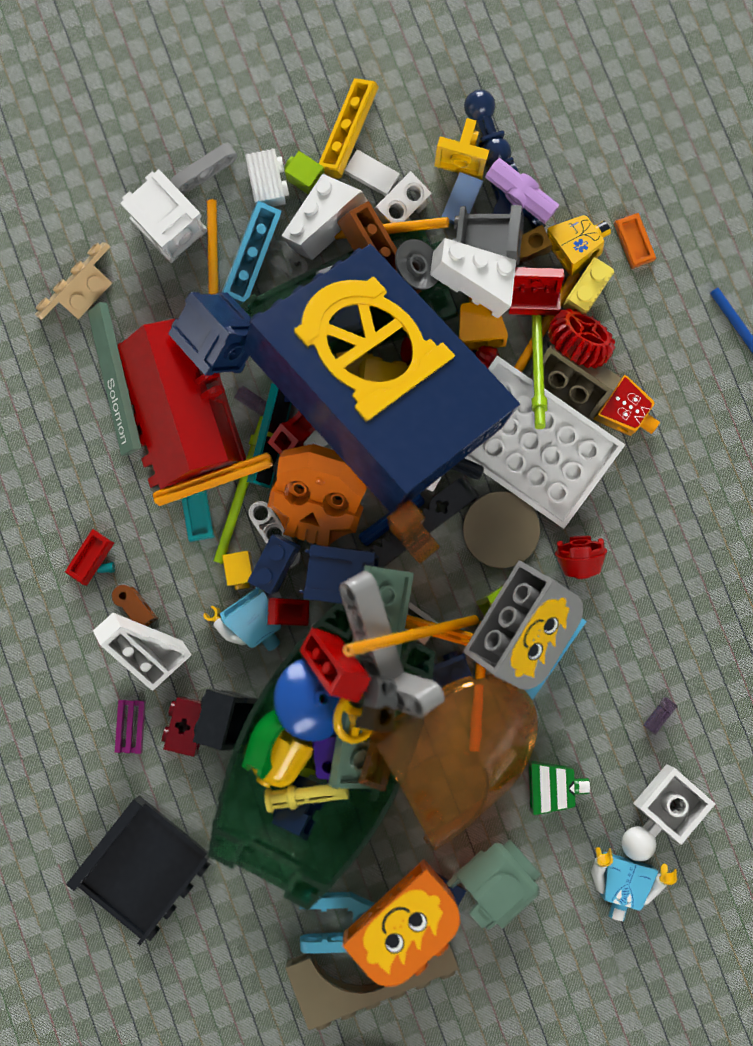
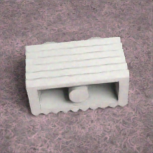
[245,149,289,207]

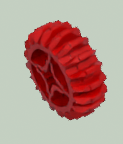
[547,308,615,369]

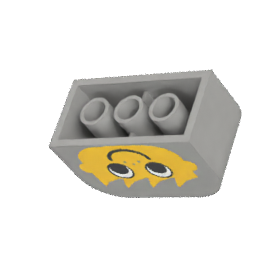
[463,560,583,689]

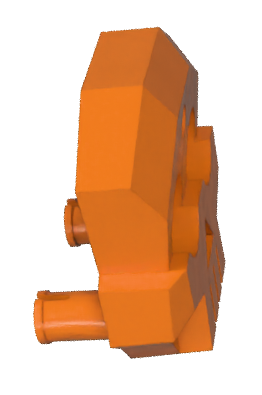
[267,444,368,547]

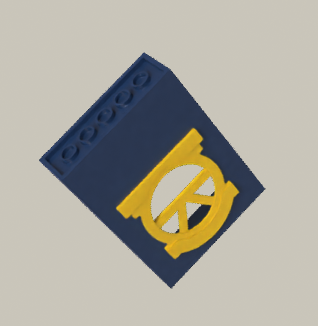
[244,244,521,515]

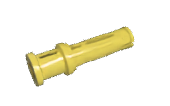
[265,784,349,813]

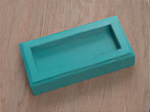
[181,490,215,542]

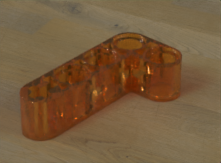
[387,499,440,565]

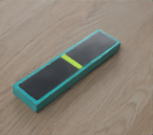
[247,383,292,489]

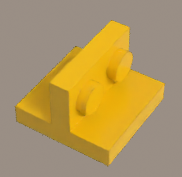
[434,118,489,180]

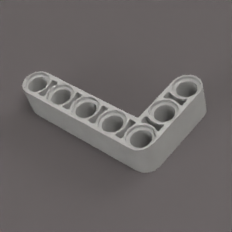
[339,571,445,717]

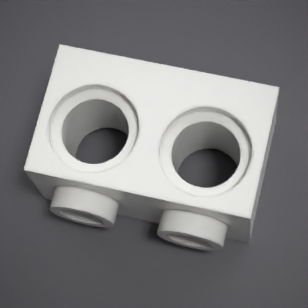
[374,171,432,224]

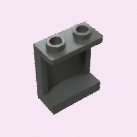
[452,205,524,265]

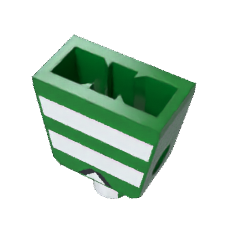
[528,761,590,815]

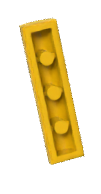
[319,78,379,179]

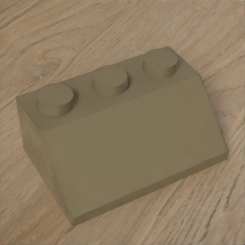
[529,344,621,420]

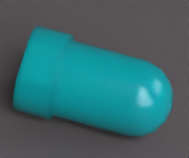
[97,562,115,573]

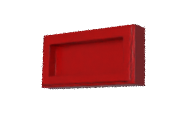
[65,529,115,586]
[268,598,309,626]

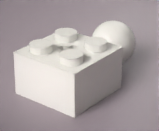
[622,764,715,861]

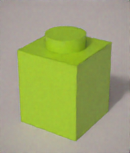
[284,151,325,195]

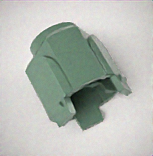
[446,839,541,930]

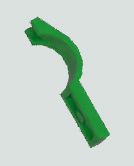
[242,694,324,780]

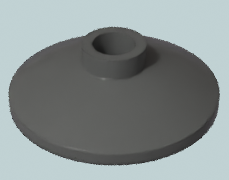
[395,239,438,290]

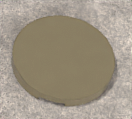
[463,491,540,568]

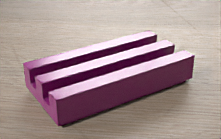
[114,699,146,754]

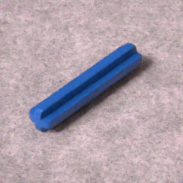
[359,494,425,546]

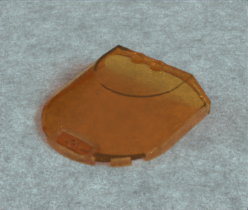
[370,674,538,851]

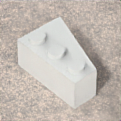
[282,174,368,260]
[430,238,516,318]
[93,613,191,691]

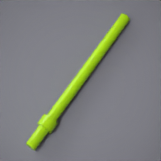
[531,315,548,430]
[213,416,263,564]

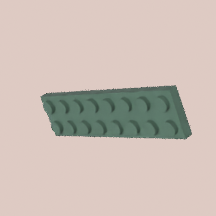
[329,565,414,789]

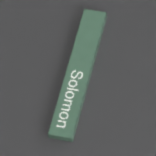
[87,302,141,456]

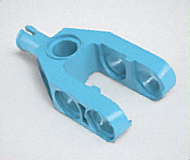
[299,892,375,954]

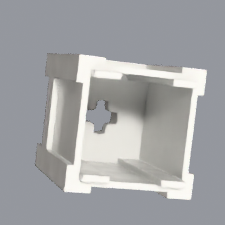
[121,169,207,264]

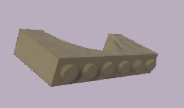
[285,942,459,1030]

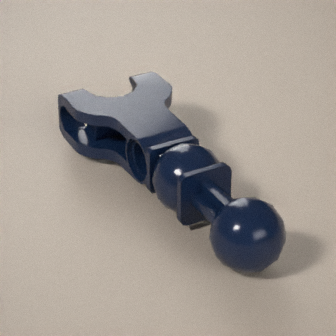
[464,89,546,229]

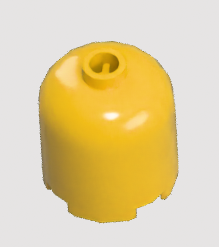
[251,730,314,788]

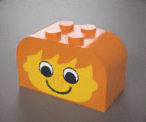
[343,859,460,987]

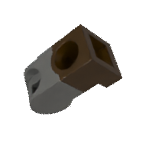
[355,676,397,732]

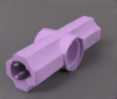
[485,158,559,224]

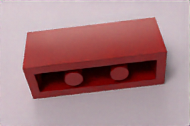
[299,627,371,703]

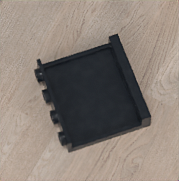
[66,795,212,946]

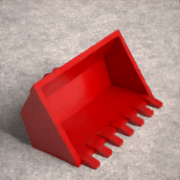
[117,319,246,490]

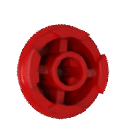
[555,536,607,579]

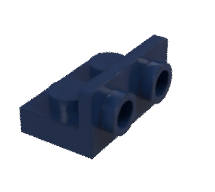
[415,650,474,694]

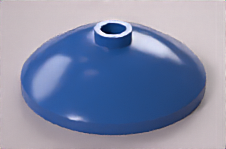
[274,658,341,741]

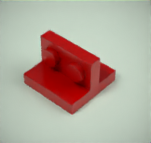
[508,267,564,316]

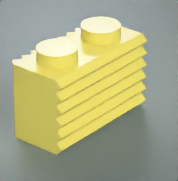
[562,258,614,314]

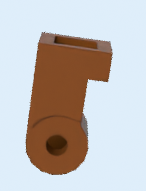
[112,585,158,627]

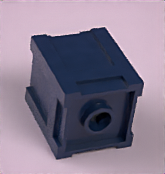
[168,292,251,375]
[299,545,380,604]

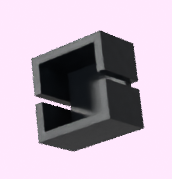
[193,689,258,751]

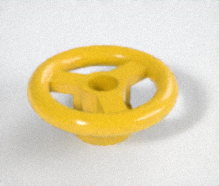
[333,695,374,744]

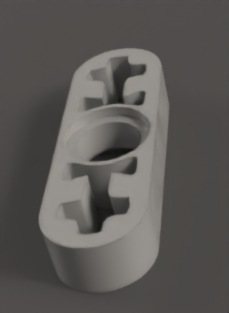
[170,143,237,194]

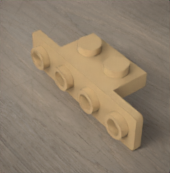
[35,242,112,320]

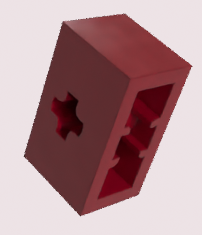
[161,696,201,757]

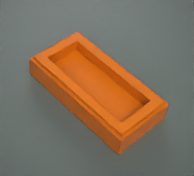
[614,213,656,269]

